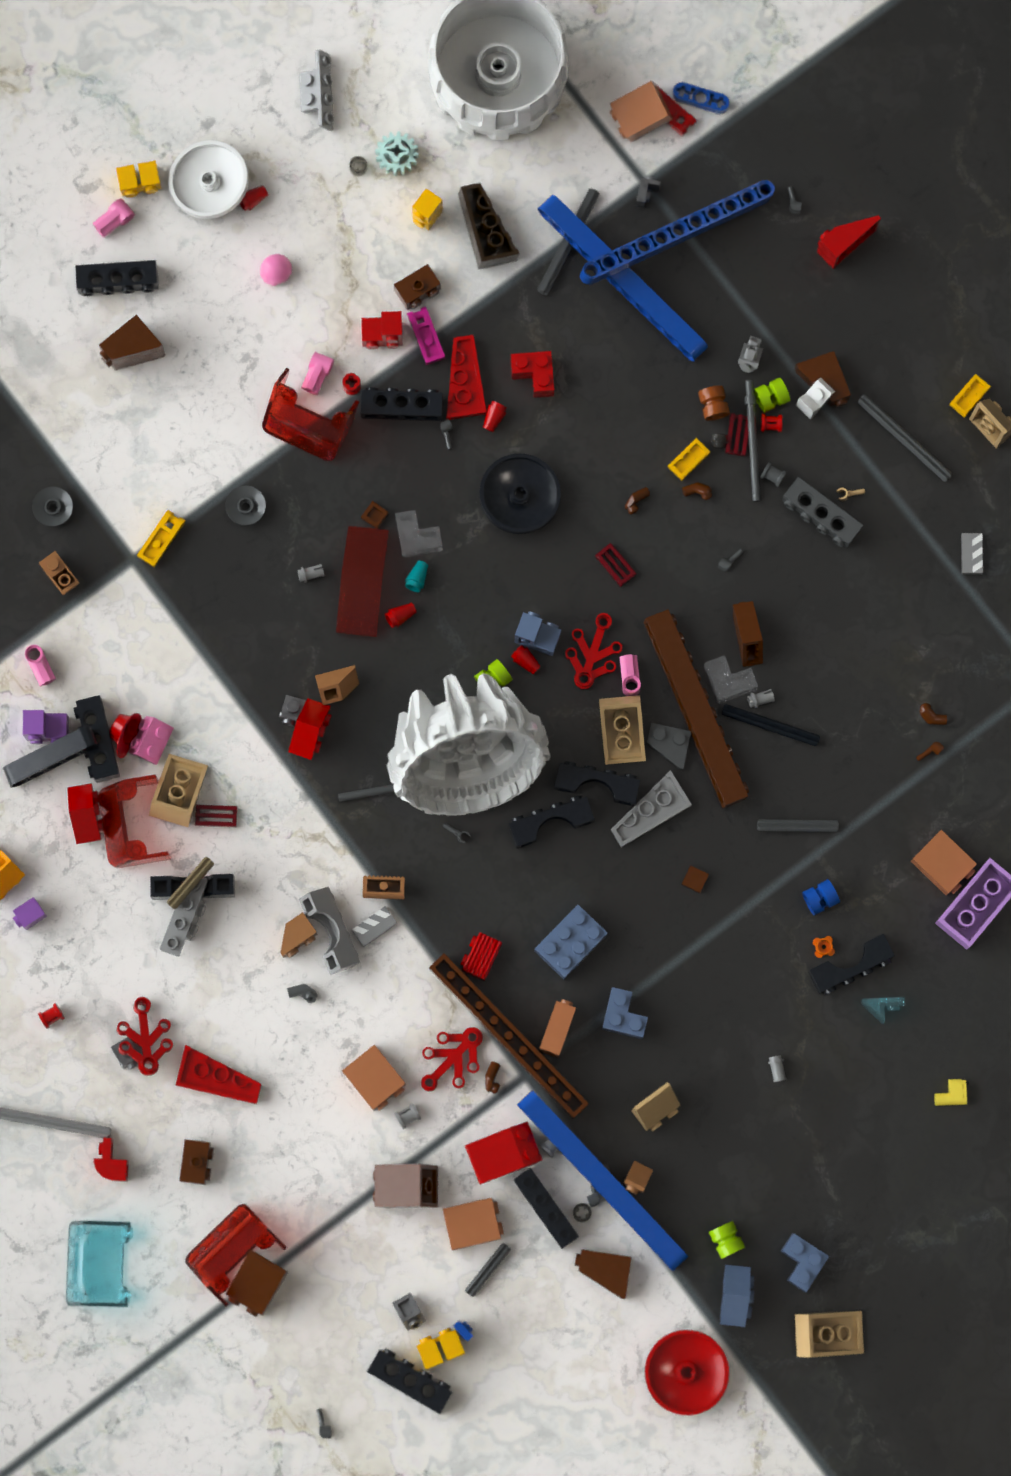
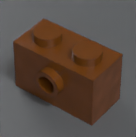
[394,264,441,309]
[179,1139,214,1185]

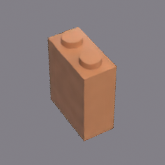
[609,81,673,142]
[911,830,977,895]
[539,999,576,1058]
[342,1045,406,1111]
[443,1198,504,1250]

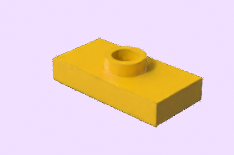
[949,374,991,418]
[668,438,711,481]

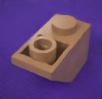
[39,551,80,595]
[315,665,359,705]
[280,912,318,958]
[623,1161,653,1195]

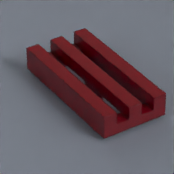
[725,413,748,456]
[595,543,637,587]
[195,805,237,827]

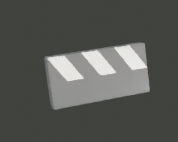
[961,533,983,574]
[352,906,397,947]

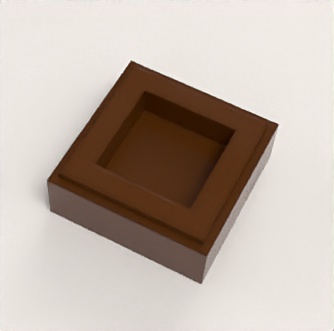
[361,501,389,530]
[681,865,709,893]

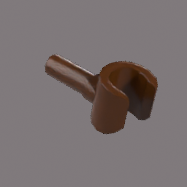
[916,742,944,761]

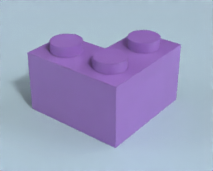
[23,710,69,744]

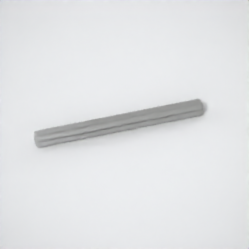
[0,1108,111,1138]

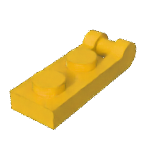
[137,510,186,568]

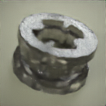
[349,156,367,177]
[573,1203,592,1222]

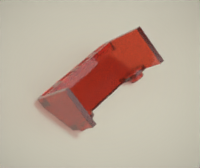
[262,368,360,461]
[98,774,171,868]
[185,1204,287,1307]

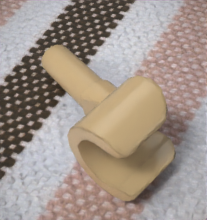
[837,488,865,501]

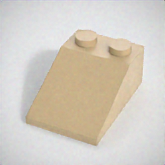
[969,399,1011,448]
[599,695,646,765]
[149,754,208,827]
[632,1082,680,1132]
[795,1311,864,1357]

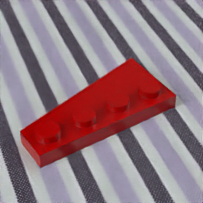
[447,335,486,420]
[175,1045,262,1105]

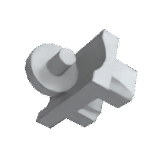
[738,336,763,373]

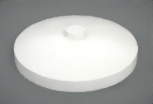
[169,141,249,219]

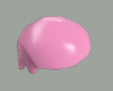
[260,254,292,286]

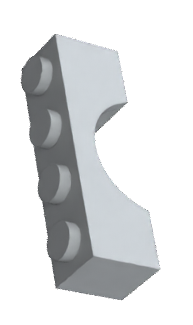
[299,886,360,975]

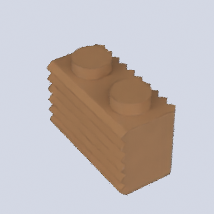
[363,875,405,899]

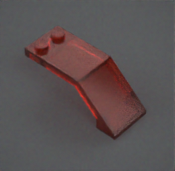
[336,526,389,637]

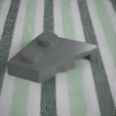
[647,723,691,770]

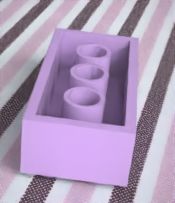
[935,858,1011,950]

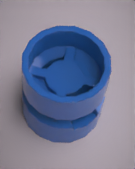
[802,879,840,916]

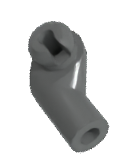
[287,984,317,1003]

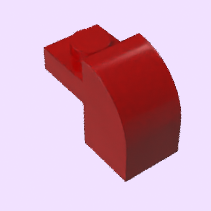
[93,1138,129,1182]

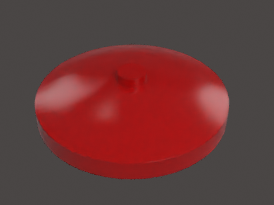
[645,1330,729,1416]

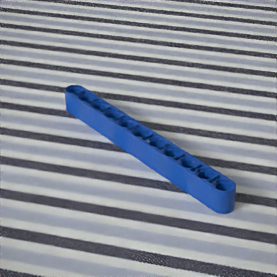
[580,180,775,285]
[538,195,708,361]
[517,1090,688,1271]

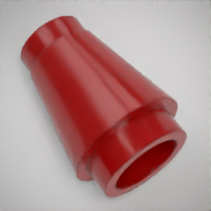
[239,185,268,211]
[483,401,507,432]
[385,602,417,628]
[511,645,541,674]

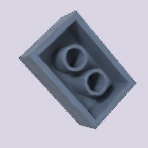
[534,905,608,980]

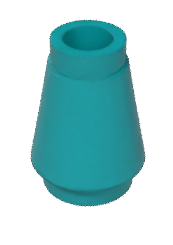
[405,561,429,592]

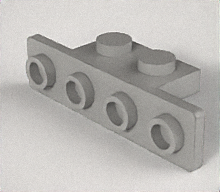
[300,50,334,131]
[160,873,208,957]

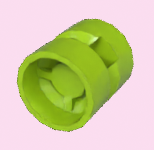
[754,377,790,413]
[474,659,513,687]
[708,1221,745,1259]

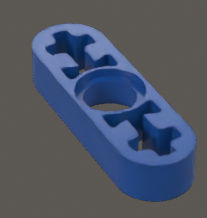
[673,82,729,114]

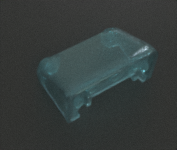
[66,1220,133,1307]

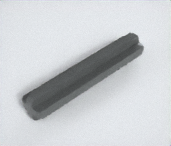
[465,1243,511,1297]

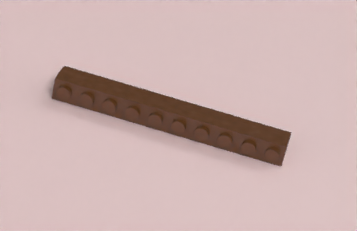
[643,609,749,808]
[429,954,589,1119]

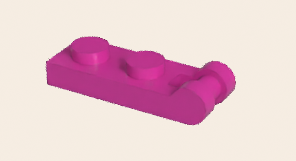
[407,307,445,365]

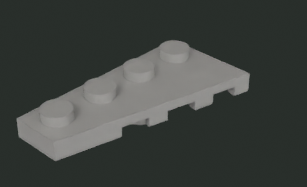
[611,770,692,848]

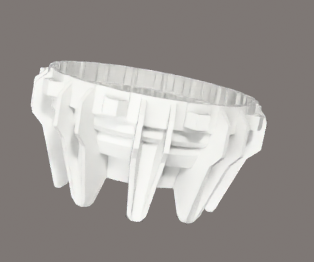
[387,673,550,816]

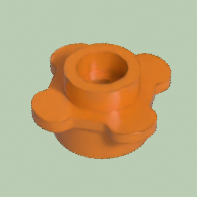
[813,936,835,958]

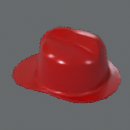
[110,713,142,759]

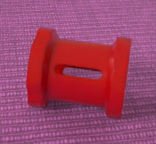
[342,373,361,395]
[761,414,782,433]
[38,1003,65,1029]

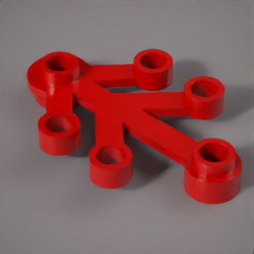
[565,613,623,689]
[116,997,173,1076]
[421,1027,483,1092]

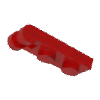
[657,86,697,136]

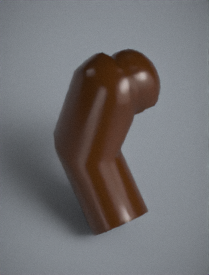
[682,482,712,500]
[625,487,650,515]
[919,703,947,725]
[485,1061,500,1094]

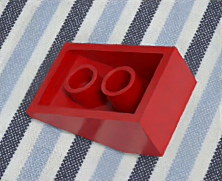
[817,215,881,269]
[465,1121,542,1185]

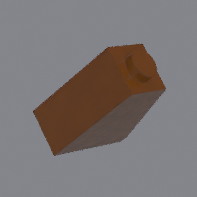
[795,351,851,407]
[733,601,763,667]
[575,1250,631,1299]

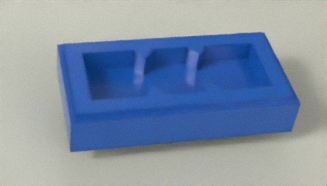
[454,1321,473,1341]

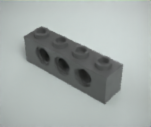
[782,477,863,548]

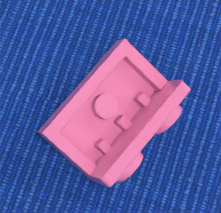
[129,716,174,765]

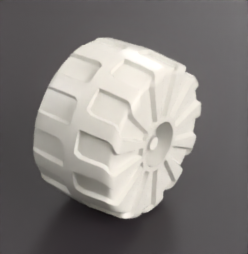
[428,0,569,140]

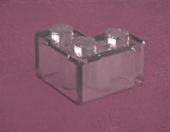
[395,510,443,558]
[704,655,758,704]

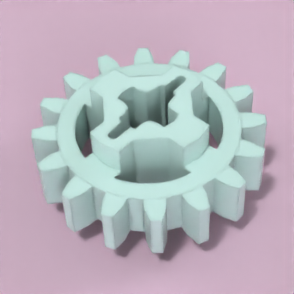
[375,131,419,176]

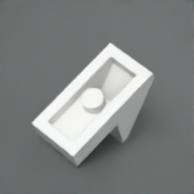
[796,378,835,419]

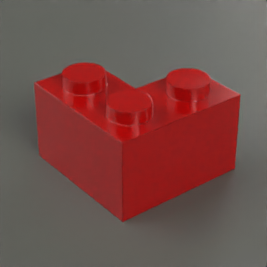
[361,311,403,349]
[511,351,554,398]
[288,698,332,760]
[67,783,104,844]

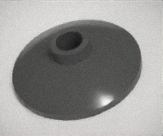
[225,485,266,526]
[32,487,73,527]

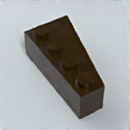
[458,183,520,270]

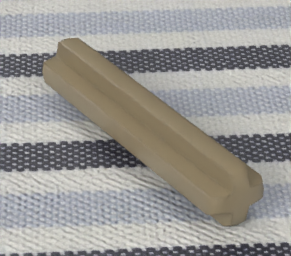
[167,857,214,909]

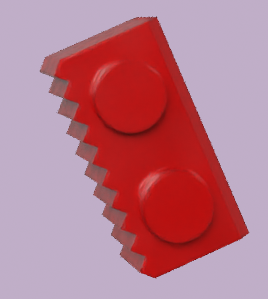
[460,932,502,982]

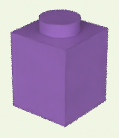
[13,897,47,930]

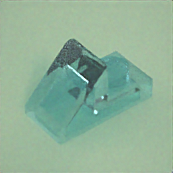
[861,997,905,1024]

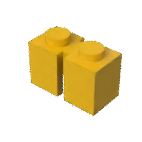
[116,160,161,198]
[412,188,443,230]
[417,1328,465,1369]

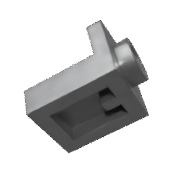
[636,177,661,208]
[279,695,306,726]
[111,1037,138,1070]
[392,1293,426,1331]

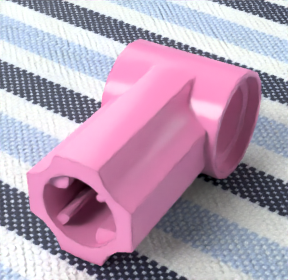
[93,198,135,237]
[302,352,334,395]
[25,645,56,687]
[619,654,641,696]

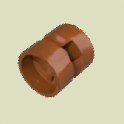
[698,385,730,421]

